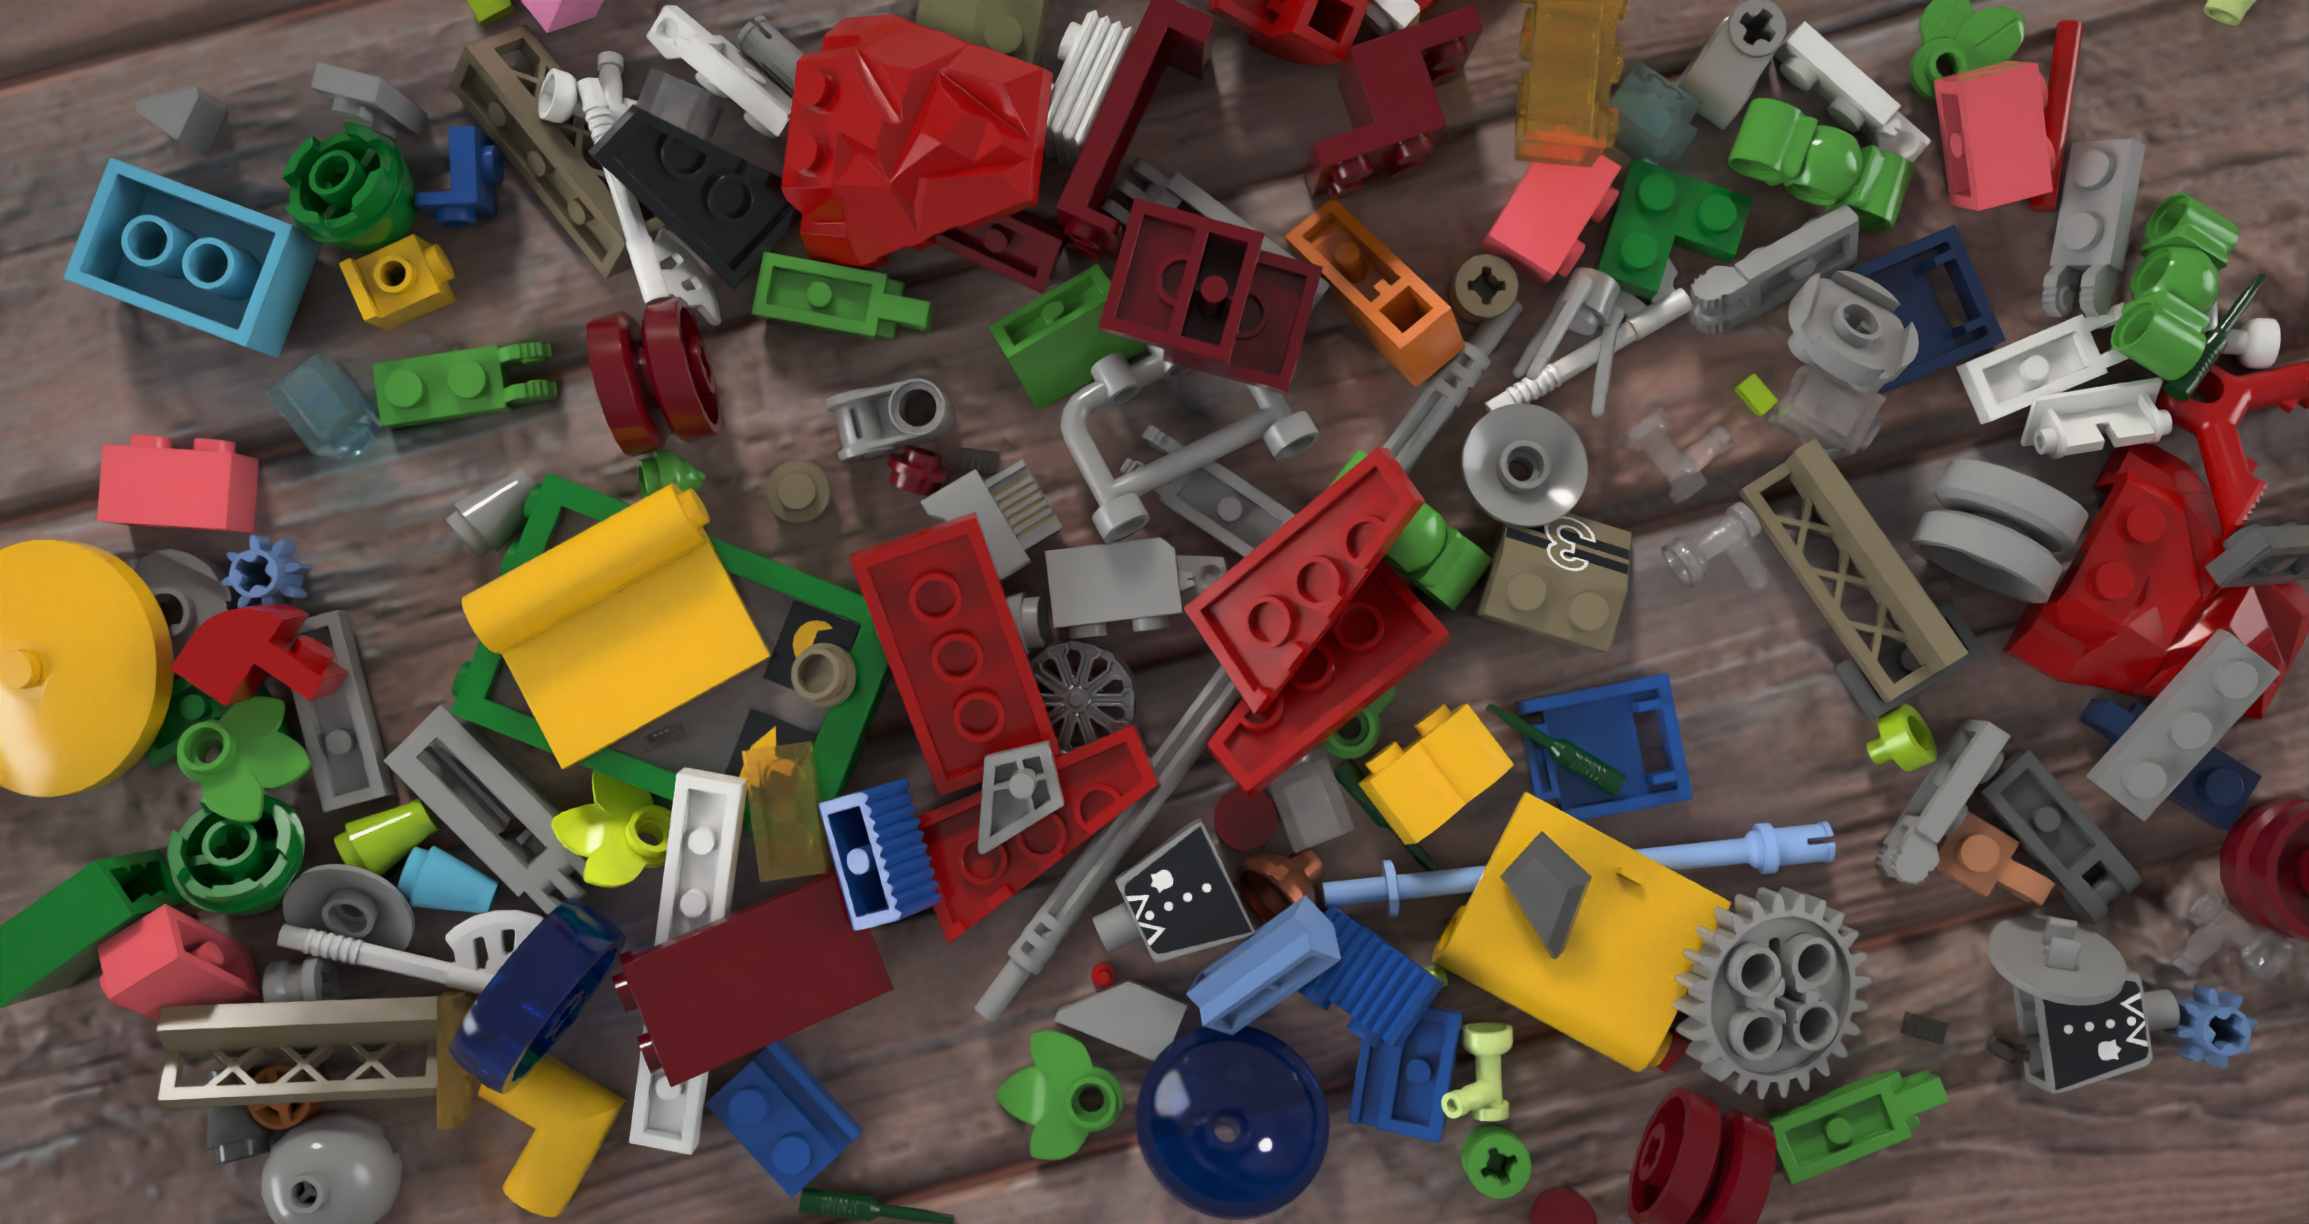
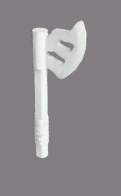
[576,77,721,326]
[1484,258,1693,413]
[277,910,557,1001]

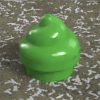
[637,449,706,500]

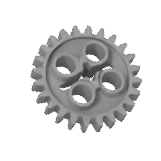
[1672,887,1871,1099]

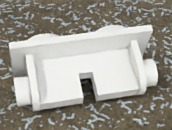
[2020,377,2172,459]

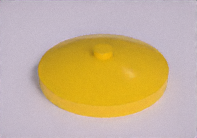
[0,540,174,797]

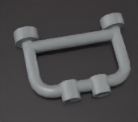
[1060,344,1320,543]

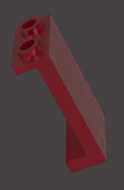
[1056,0,1215,262]
[612,863,894,1087]

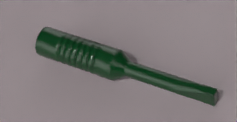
[2164,273,2266,401]
[1486,704,1626,796]
[1331,759,1439,871]
[799,1187,954,1224]

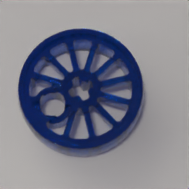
[448,898,627,1094]

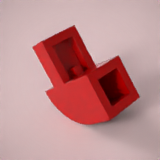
[1206,0,1369,67]
[170,603,349,706]

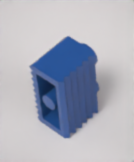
[817,779,942,931]
[1297,904,1445,1049]

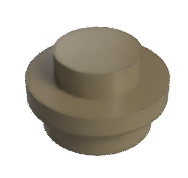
[766,460,831,524]
[791,643,856,709]

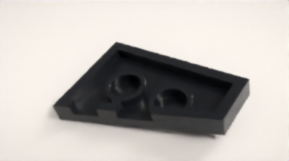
[588,104,802,289]

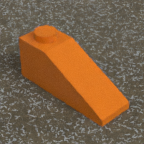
[1285,199,1465,388]

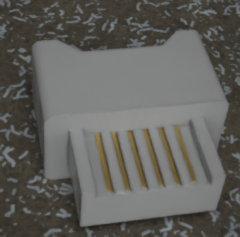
[920,459,1064,583]

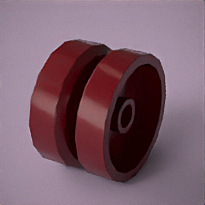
[586,296,722,457]
[2220,798,2309,942]
[1627,1086,1777,1224]

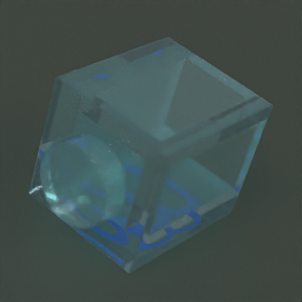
[1589,60,1702,165]
[265,353,381,460]

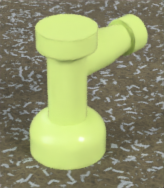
[1441,1021,1513,1121]

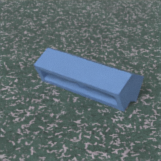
[1186,895,1341,1035]

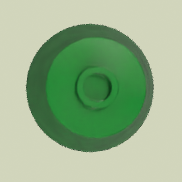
[282,122,418,254]
[167,795,305,916]

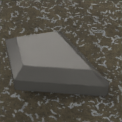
[1500,831,1592,959]

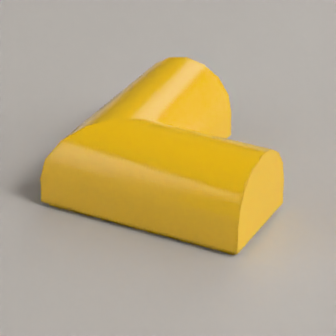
[478,1038,627,1217]

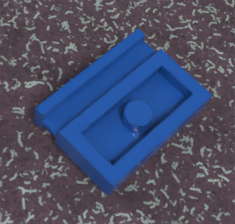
[1348,1005,1464,1143]
[705,1039,863,1199]

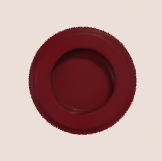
[1213,787,1278,851]
[1529,1186,1597,1224]

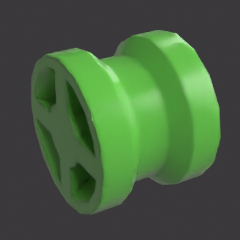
[1460,1123,1532,1199]

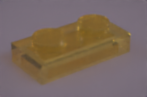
[742,741,830,882]

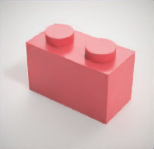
[1933,61,2056,211]
[1479,126,1622,287]
[97,434,259,534]
[97,904,263,1023]

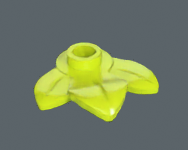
[551,770,672,888]

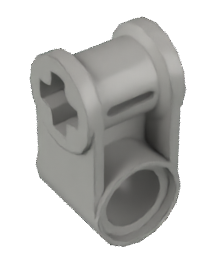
[1670,0,1786,130]
[825,378,954,464]

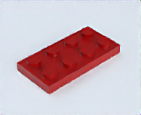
[850,512,1061,797]

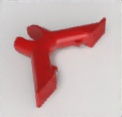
[2155,361,2309,543]

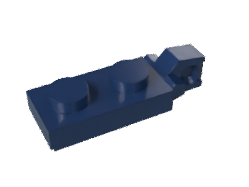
[2079,699,2262,830]

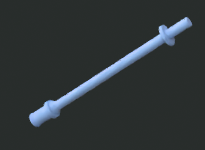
[1322,821,1835,918]

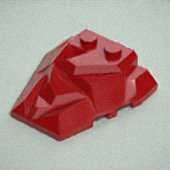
[781,14,1053,269]
[2003,443,2309,720]

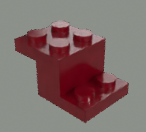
[1304,4,1483,200]
[1099,198,1323,395]

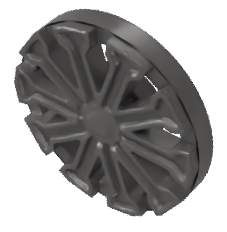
[1030,638,1138,756]

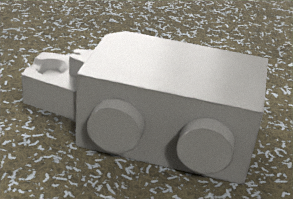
[1045,537,1227,640]

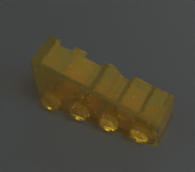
[1514,0,1628,168]

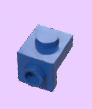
[414,126,504,228]

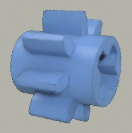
[221,535,312,608]
[2164,984,2258,1069]

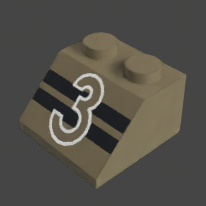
[1472,513,1632,653]

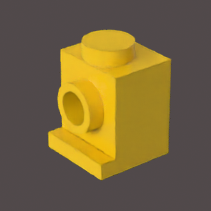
[338,234,457,332]

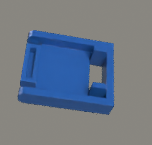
[1515,673,1693,821]

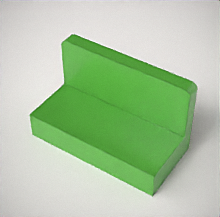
[988,264,1145,410]

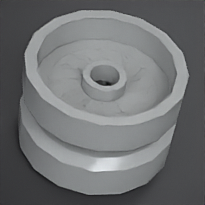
[1910,458,2089,604]

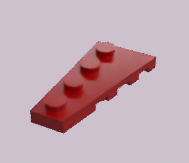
[1184,447,1426,714]
[1207,559,1450,799]
[917,724,1161,944]

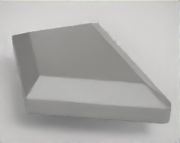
[978,740,1065,854]

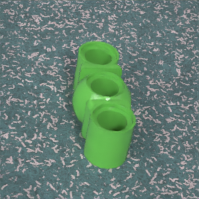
[1727,98,1915,232]
[2110,192,2239,381]
[1327,450,1492,612]

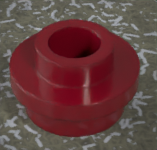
[887,445,951,496]

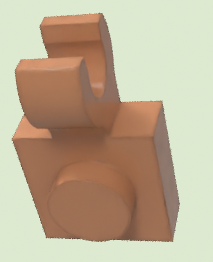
[1935,811,2055,905]

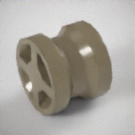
[1448,254,1519,326]

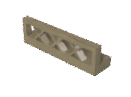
[448,25,671,279]
[1738,438,1969,704]
[156,996,446,1109]

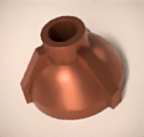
[1232,846,1325,924]

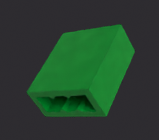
[0,849,190,1008]

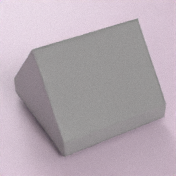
[134,85,227,156]

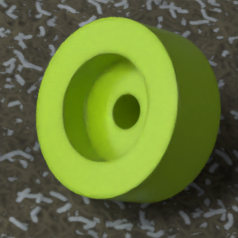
[1866,704,1937,772]

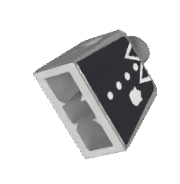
[1092,817,1255,963]
[2012,969,2180,1094]

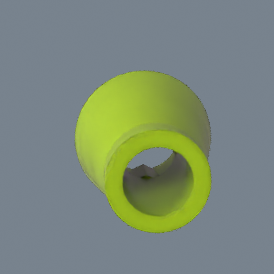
[334,797,440,876]

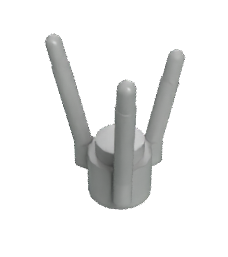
[1512,267,1626,418]

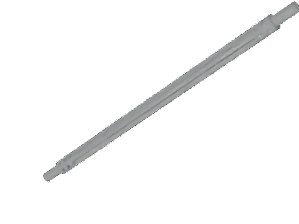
[974,300,1523,1023]

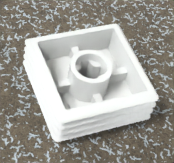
[1044,10,1135,170]

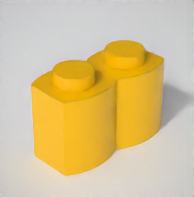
[1358,703,1514,845]

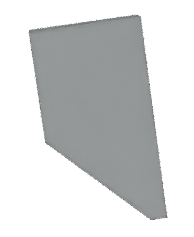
[1054,978,1188,1065]

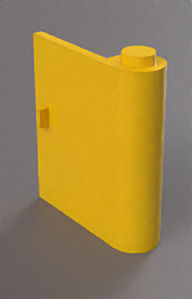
[461,483,772,769]
[1432,792,1732,1073]

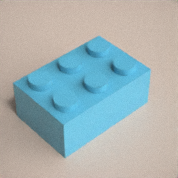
[63,157,323,358]

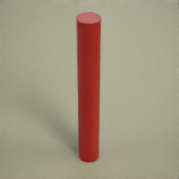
[2029,20,2084,212]

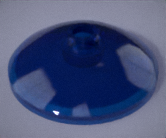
[1135,1026,1330,1220]

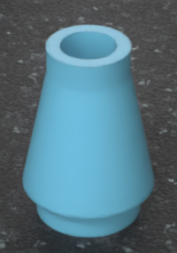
[397,845,501,914]

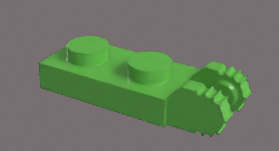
[372,342,558,429]

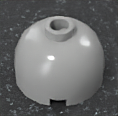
[261,1110,402,1224]

